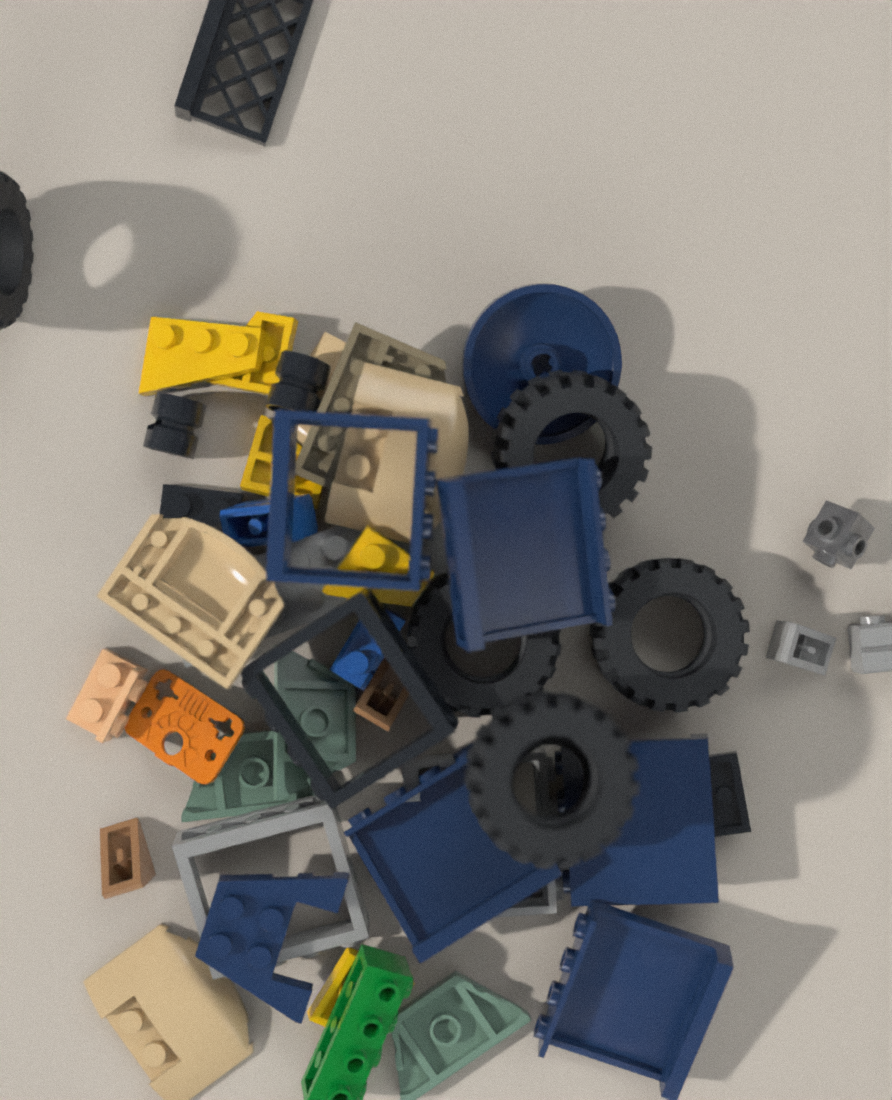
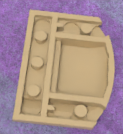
[324,362,469,544]
[96,514,286,689]
[83,923,254,1100]

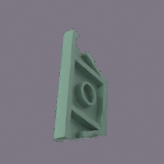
[273,643,356,801]
[181,730,315,823]
[392,971,531,1100]

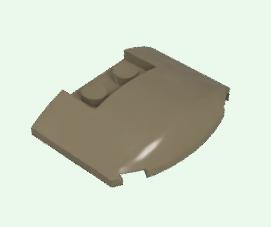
[295,322,447,489]

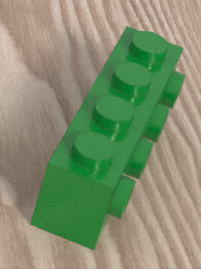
[301,944,414,1100]

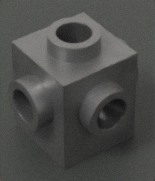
[803,500,875,569]

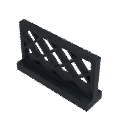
[174,0,314,146]

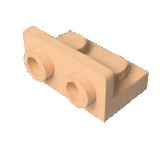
[66,648,148,743]

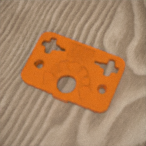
[125,669,245,785]

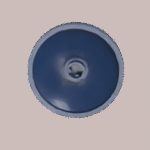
[462,283,622,445]

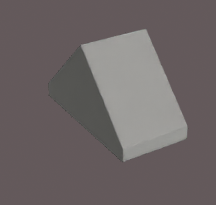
[766,620,836,675]

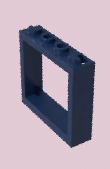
[266,410,439,591]

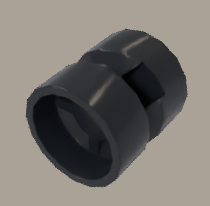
[265,351,331,412]
[143,392,207,459]

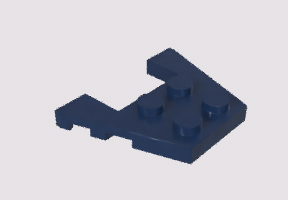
[195,872,349,1024]

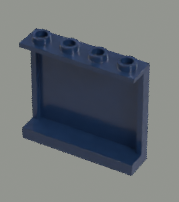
[436,457,615,652]
[555,734,719,907]
[343,743,563,964]
[533,900,734,1100]

